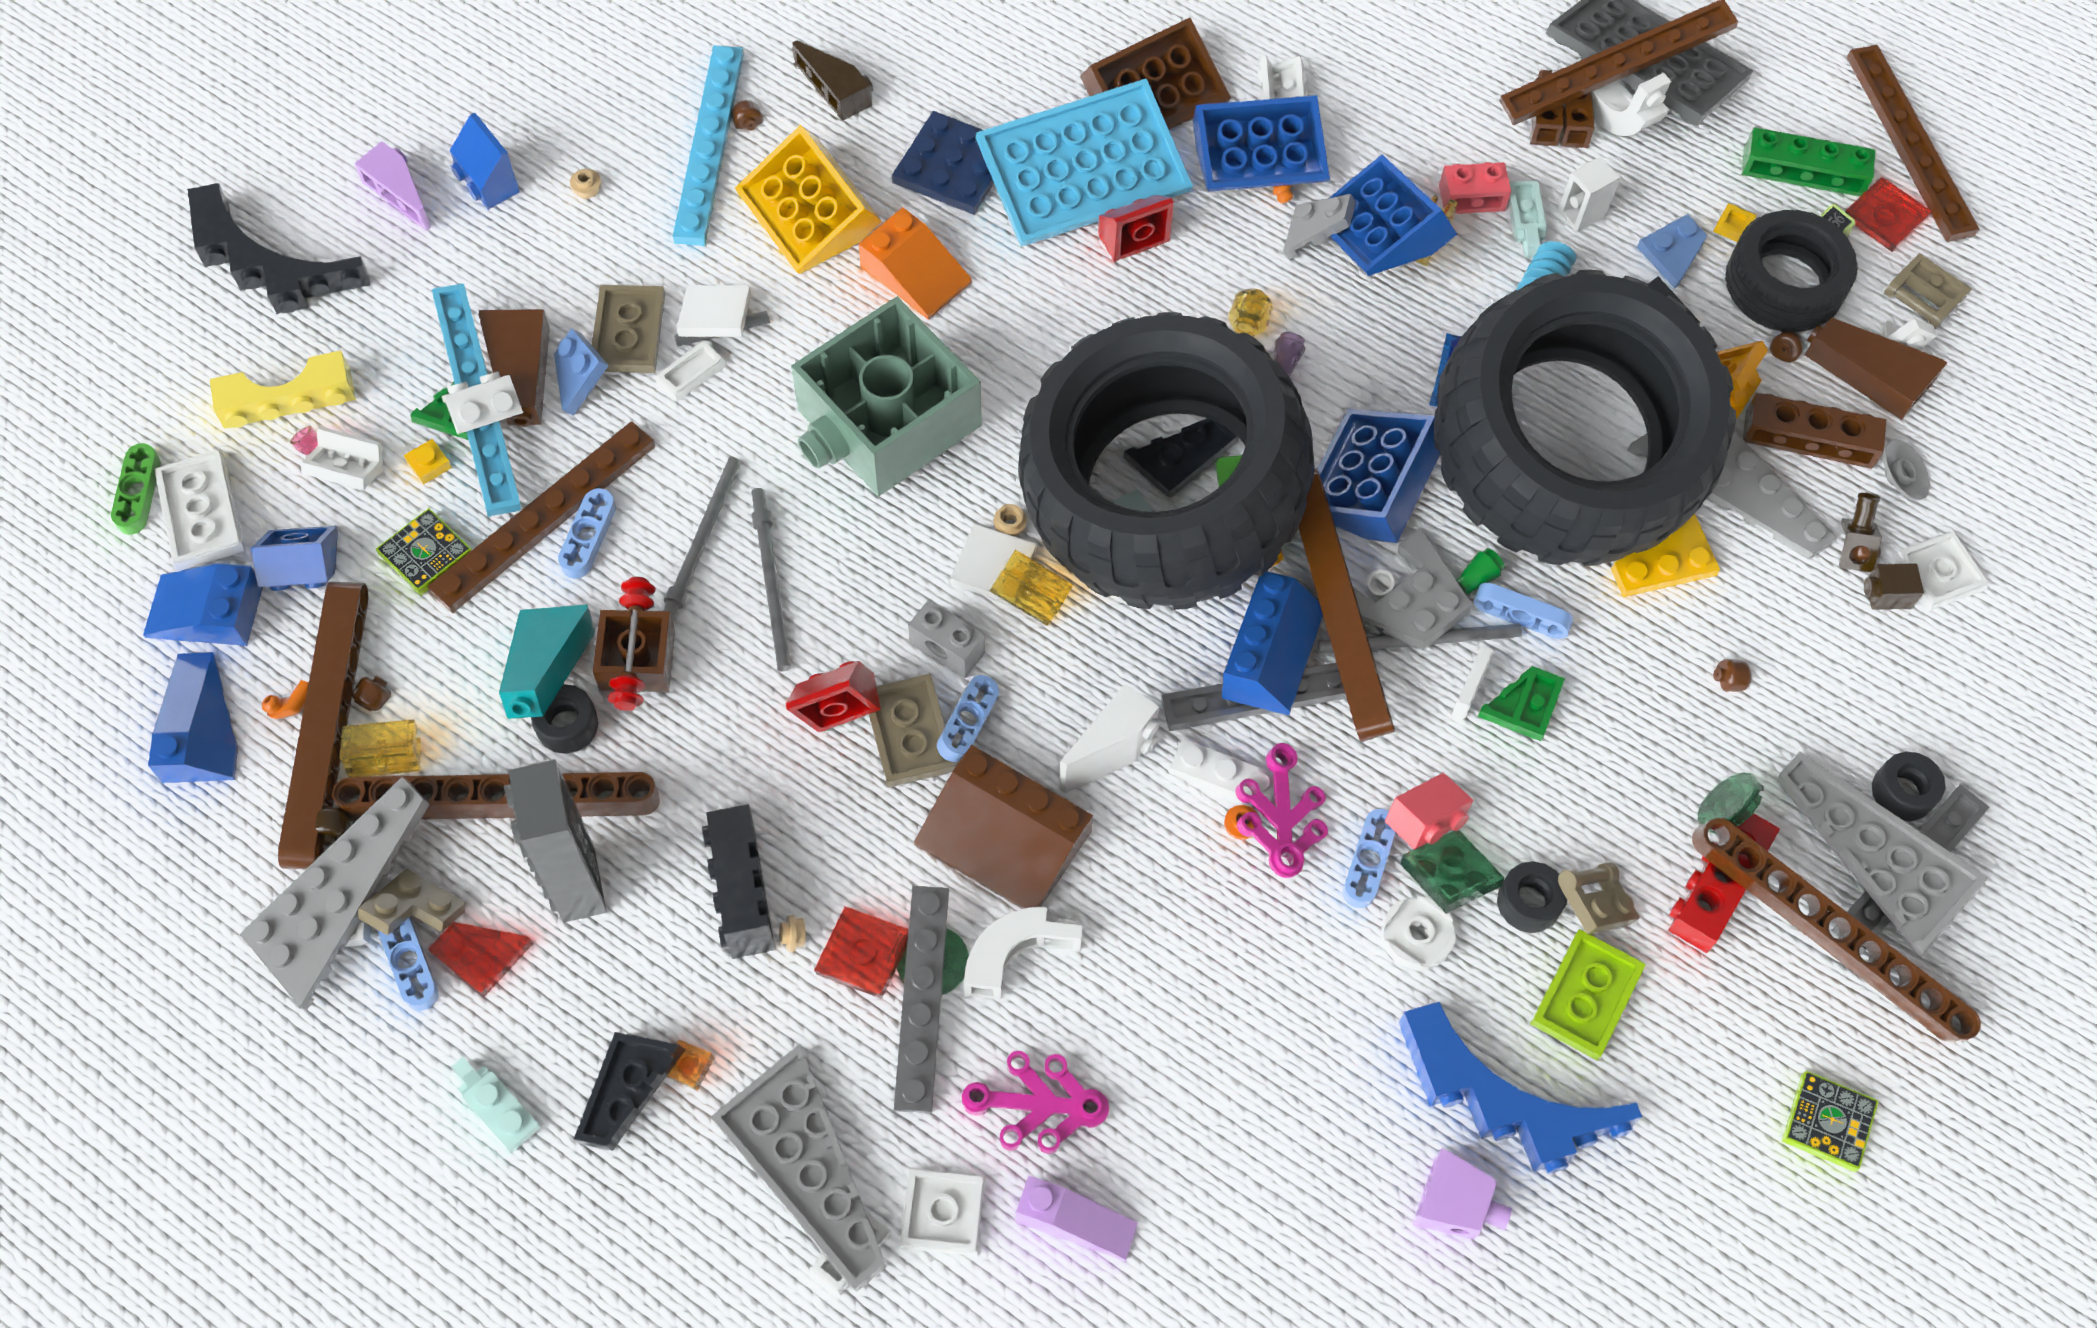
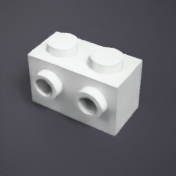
[1557,156,1620,233]

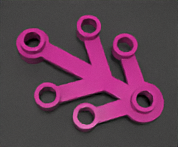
[1235,743,1328,878]
[962,1051,1109,1154]

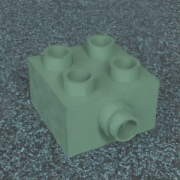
[791,296,982,497]

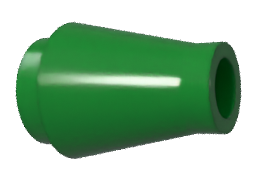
[1456,548,1505,596]

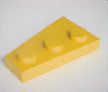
[1611,514,1720,598]

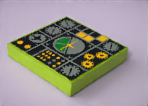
[375,508,472,597]
[1781,1070,1879,1172]

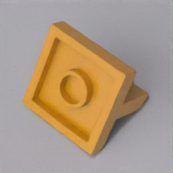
[1717,340,1768,419]

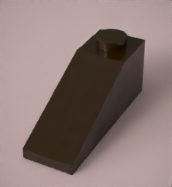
[792,40,873,121]

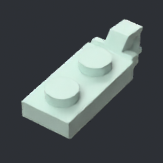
[1508,180,1547,258]
[451,1057,541,1154]

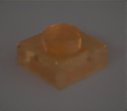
[666,1039,715,1092]

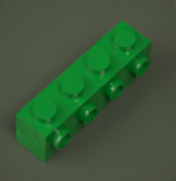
[1741,127,1876,197]

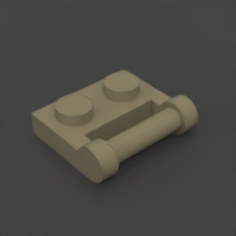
[1883,253,1972,329]
[1558,862,1640,934]

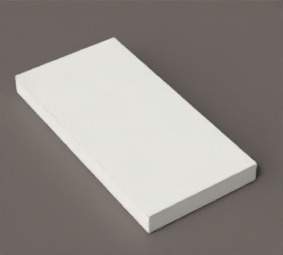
[154,449,245,572]

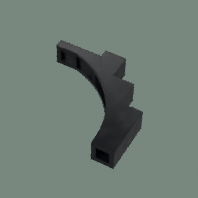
[187,183,371,314]

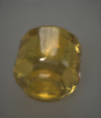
[1228,288,1273,336]

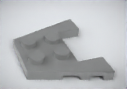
[1353,528,1472,650]

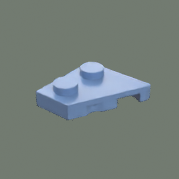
[554,328,609,415]

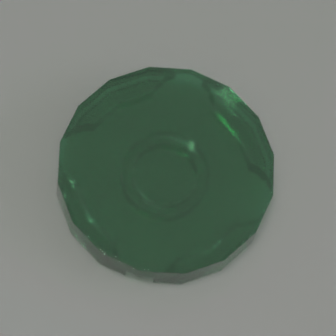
[1697,772,1764,834]

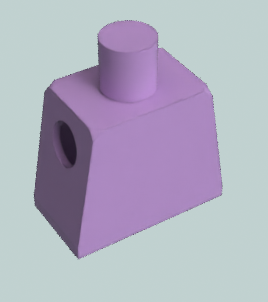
[1412,1148,1512,1239]

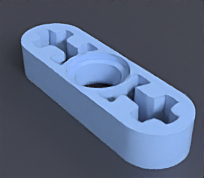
[558,488,616,579]
[1473,583,1573,639]
[937,675,999,762]
[1343,809,1396,908]
[377,917,438,1011]

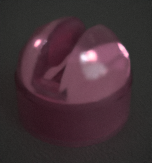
[290,426,318,455]

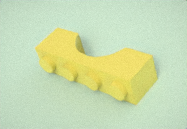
[209,350,356,429]

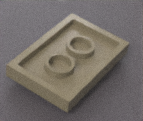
[592,284,665,373]
[868,673,956,788]

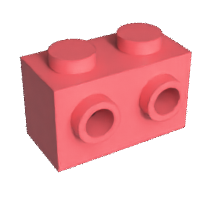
[1439,162,1511,215]
[1385,772,1474,850]

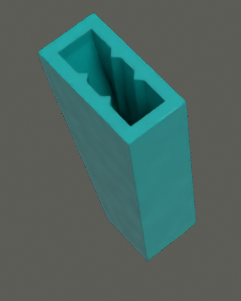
[499,604,595,719]

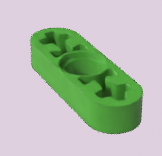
[111,443,161,535]

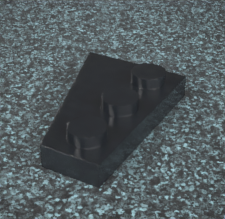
[1123,418,1239,498]
[573,1032,685,1151]

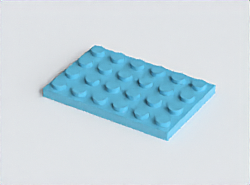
[975,79,1193,247]

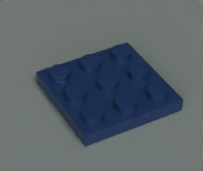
[892,110,994,215]

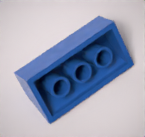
[1222,571,1323,716]

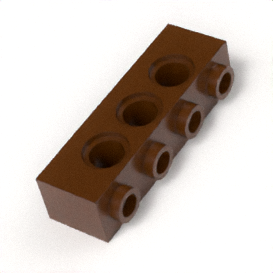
[1743,392,1887,469]

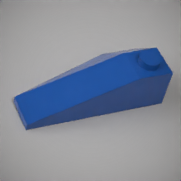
[148,652,238,783]

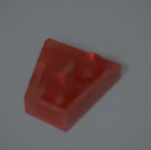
[427,922,533,997]

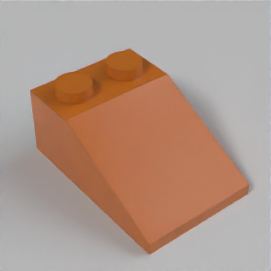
[859,207,972,320]

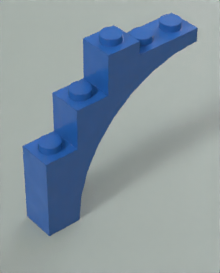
[1398,1002,1643,1174]

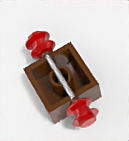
[593,577,675,711]

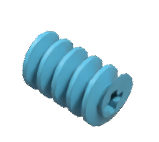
[1516,241,1577,290]

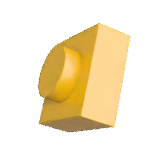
[1713,203,1757,242]
[404,439,452,485]

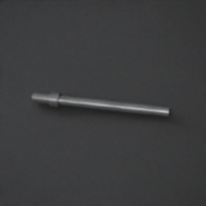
[663,456,741,620]
[751,488,791,672]
[1318,624,1522,654]

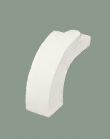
[1591,73,1671,136]
[964,907,1083,999]

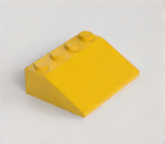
[735,125,882,274]

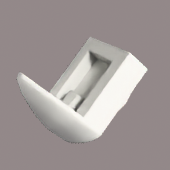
[1883,318,1938,350]

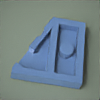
[1637,214,1707,289]

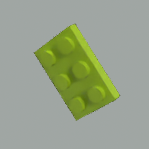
[1530,929,1646,1061]

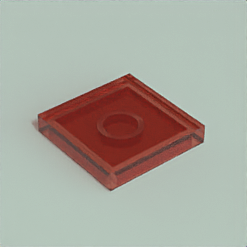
[1845,176,1932,252]
[814,906,909,999]

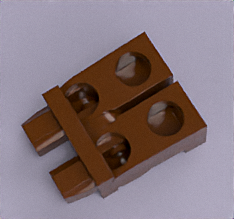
[1530,69,1595,148]

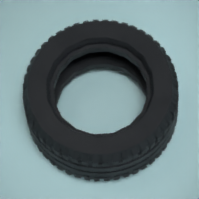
[1725,210,1858,332]

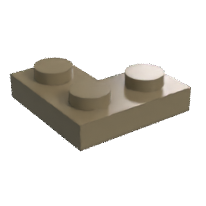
[358,868,466,935]

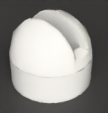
[1367,570,1395,599]

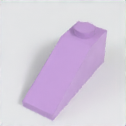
[354,141,431,231]
[1015,1175,1138,1261]

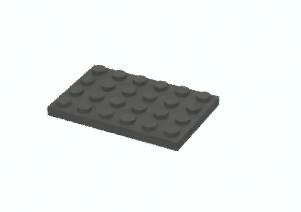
[1545,0,1754,125]

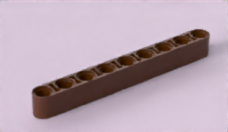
[1298,468,1395,742]
[278,582,369,870]
[332,772,660,821]
[1692,818,1981,1042]

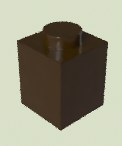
[1864,563,1924,610]

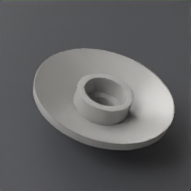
[1883,440,1930,501]

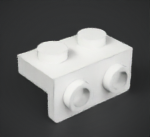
[1258,55,1307,100]
[442,371,523,434]
[301,426,383,490]

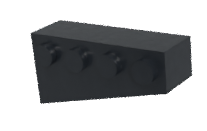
[702,804,775,959]

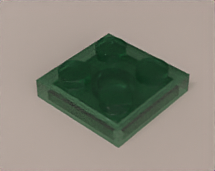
[1400,830,1505,914]

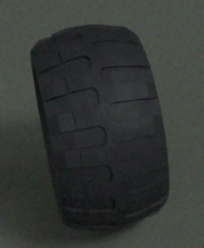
[1434,269,1736,566]
[1018,312,1315,610]

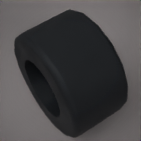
[531,684,599,754]
[1872,751,1946,821]
[1497,861,1567,933]

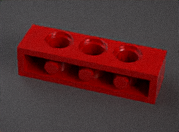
[1667,806,1781,954]

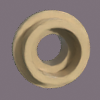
[570,169,601,199]
[993,504,1027,536]
[779,915,806,952]

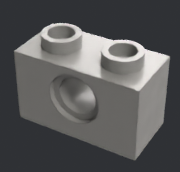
[908,600,985,678]

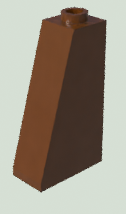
[478,309,550,427]
[1805,317,1948,420]

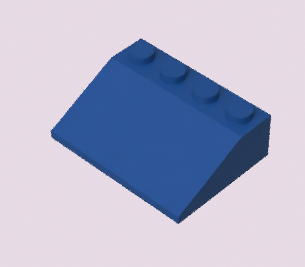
[1192,95,1330,192]
[1329,154,1457,276]
[1317,409,1440,543]

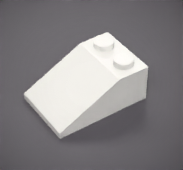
[1059,684,1160,793]

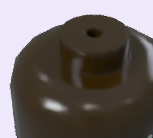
[315,807,350,846]

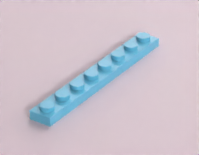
[673,45,744,246]
[431,283,521,517]

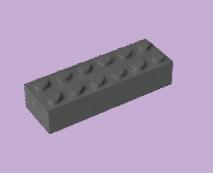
[505,759,607,923]

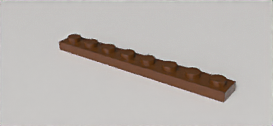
[1500,0,1738,126]
[1846,44,1979,242]
[427,421,655,614]

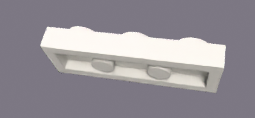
[1169,738,1274,806]

